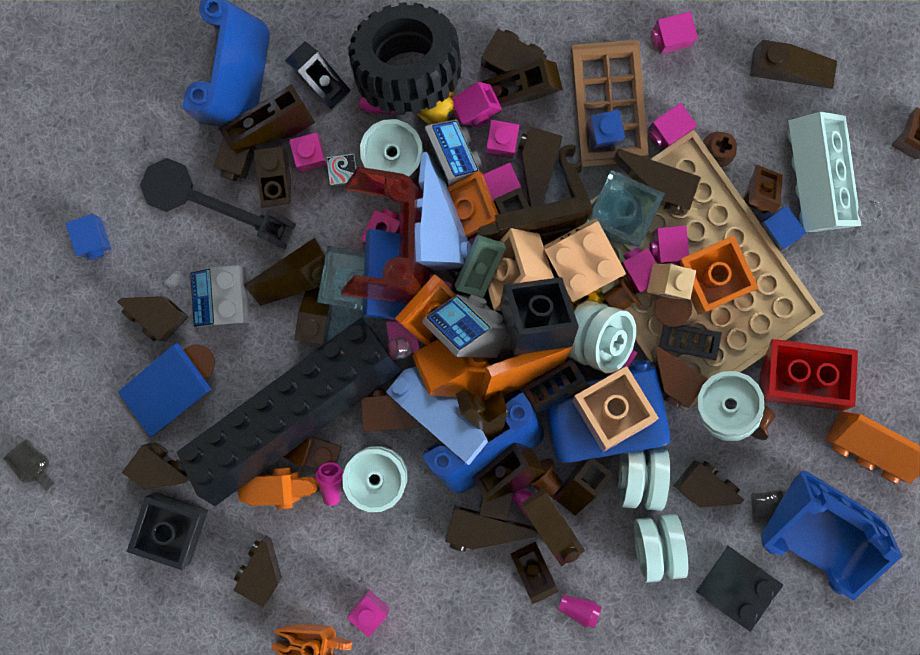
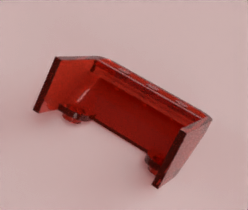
[341,166,430,303]

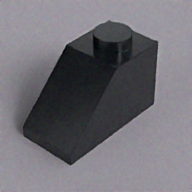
[285,41,351,109]

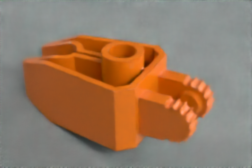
[238,467,319,509]
[272,624,352,655]

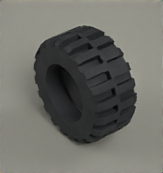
[348,2,462,115]

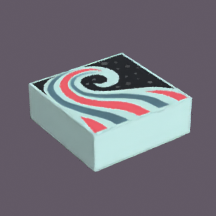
[326,154,359,186]

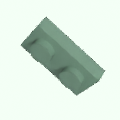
[455,235,506,298]

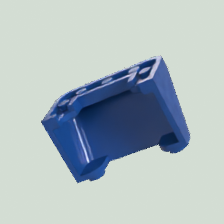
[182,0,270,127]
[543,360,671,462]
[422,390,544,493]
[761,470,903,600]

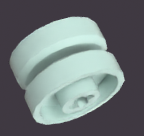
[360,119,424,188]
[568,301,636,373]
[698,371,764,441]
[342,445,408,512]
[618,447,670,511]
[634,514,688,583]

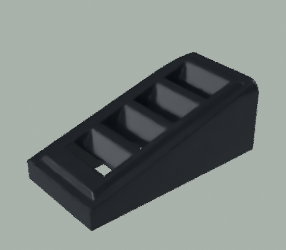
[659,325,722,361]
[522,358,590,414]

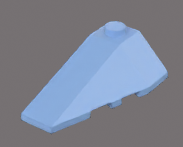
[415,152,471,271]
[386,366,488,465]

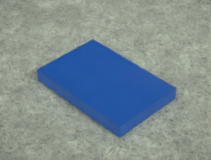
[363,229,422,320]
[118,343,212,437]

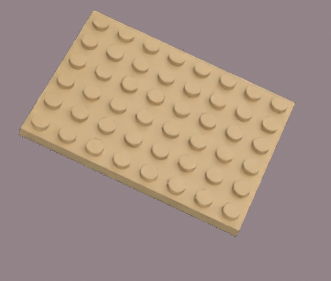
[590,129,824,411]

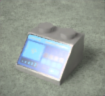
[425,120,483,186]
[189,265,250,328]
[422,294,509,358]

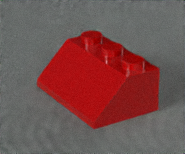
[759,339,858,411]

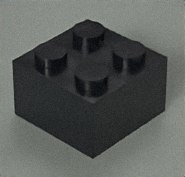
[500,277,579,355]
[126,492,208,570]

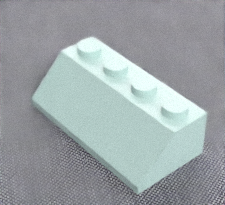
[788,112,861,232]

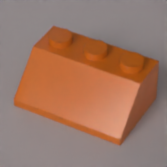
[825,411,920,484]

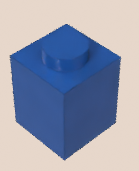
[587,109,625,150]
[760,205,807,251]
[65,214,111,260]

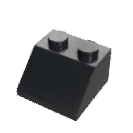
[696,546,783,632]

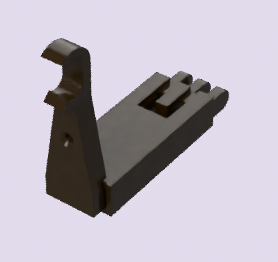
[478,145,593,242]

